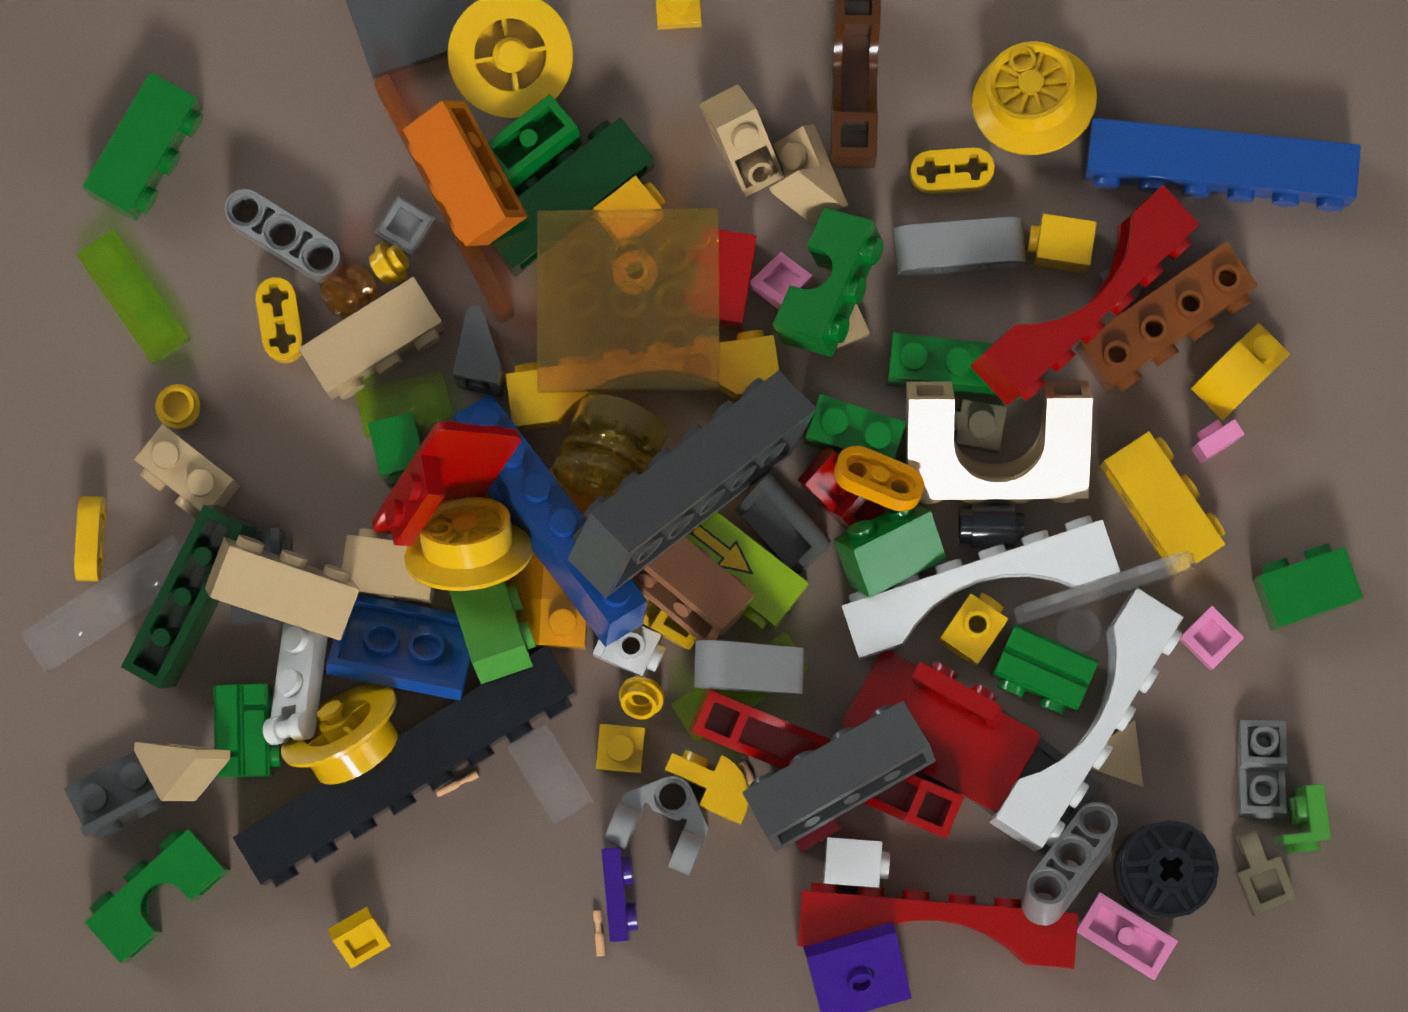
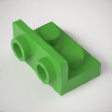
[1274,784,1331,854]

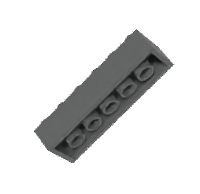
[568,370,817,598]

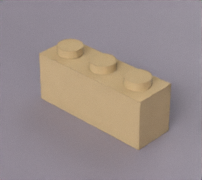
[298,276,445,400]
[205,535,360,641]

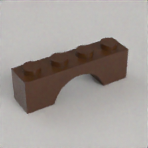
[830,0,881,168]

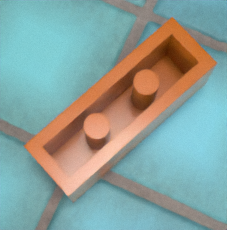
[402,100,528,246]

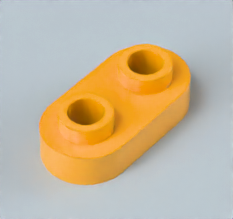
[834,446,925,511]

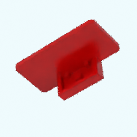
[372,421,521,547]
[842,651,1040,812]

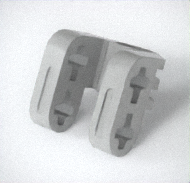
[604,776,709,876]

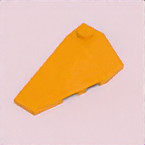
[506,467,595,650]

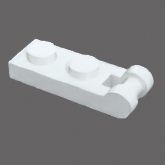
[263,623,328,745]

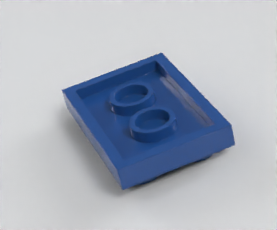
[326,594,471,701]

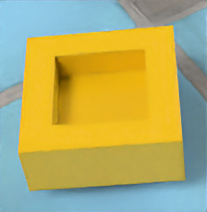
[656,0,702,30]
[596,724,645,774]
[327,907,391,969]

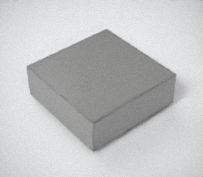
[374,195,437,258]

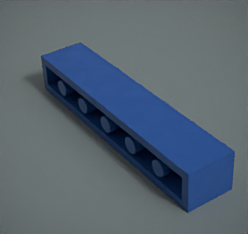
[1083,118,1361,212]
[453,394,648,647]

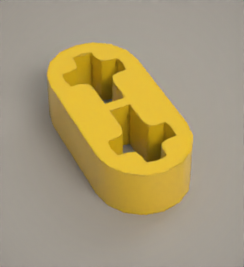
[909,147,995,194]
[255,277,305,364]
[74,496,107,582]

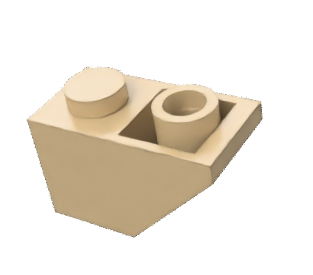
[699,84,784,197]

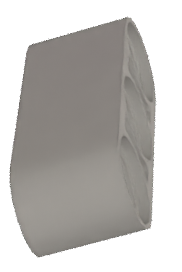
[225,189,344,284]
[893,217,1027,276]
[694,640,804,695]
[1022,802,1118,926]

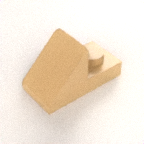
[769,124,848,225]

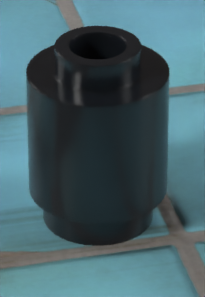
[958,503,1024,549]

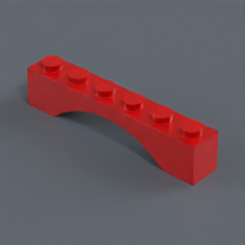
[970,185,1200,406]
[688,689,964,839]
[797,882,1078,969]

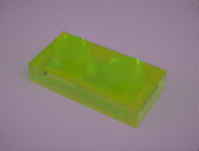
[355,371,453,438]

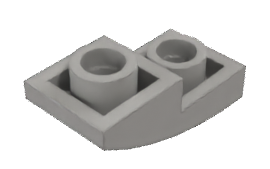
[1238,720,1288,819]

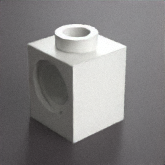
[823,837,890,888]

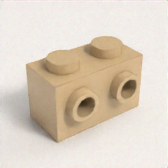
[134,424,240,519]

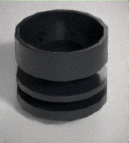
[1113,820,1219,919]

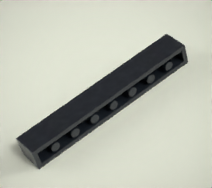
[232,645,577,888]

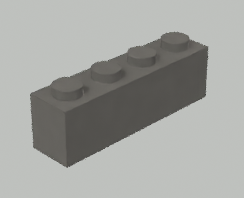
[742,701,936,852]

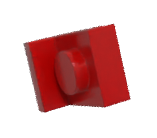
[797,447,887,530]

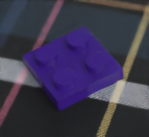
[601,847,639,942]

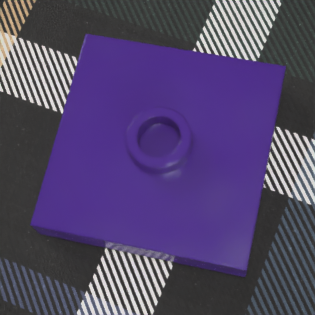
[803,922,912,1012]

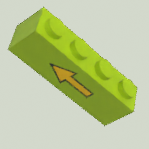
[686,512,809,630]

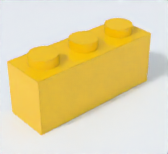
[1099,431,1225,579]

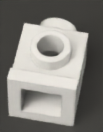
[593,626,666,677]

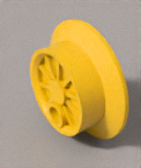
[448,0,573,118]
[972,41,1097,155]
[404,497,533,591]
[281,683,398,784]

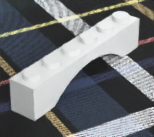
[842,516,1120,660]
[989,588,1183,852]

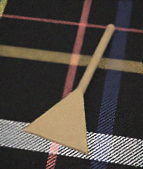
[1091,720,1144,787]

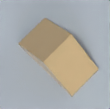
[134,742,231,801]

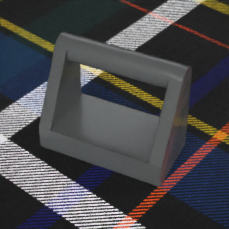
[452,305,506,397]
[736,474,831,575]

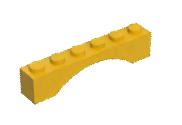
[505,330,779,433]

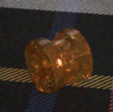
[320,263,378,319]

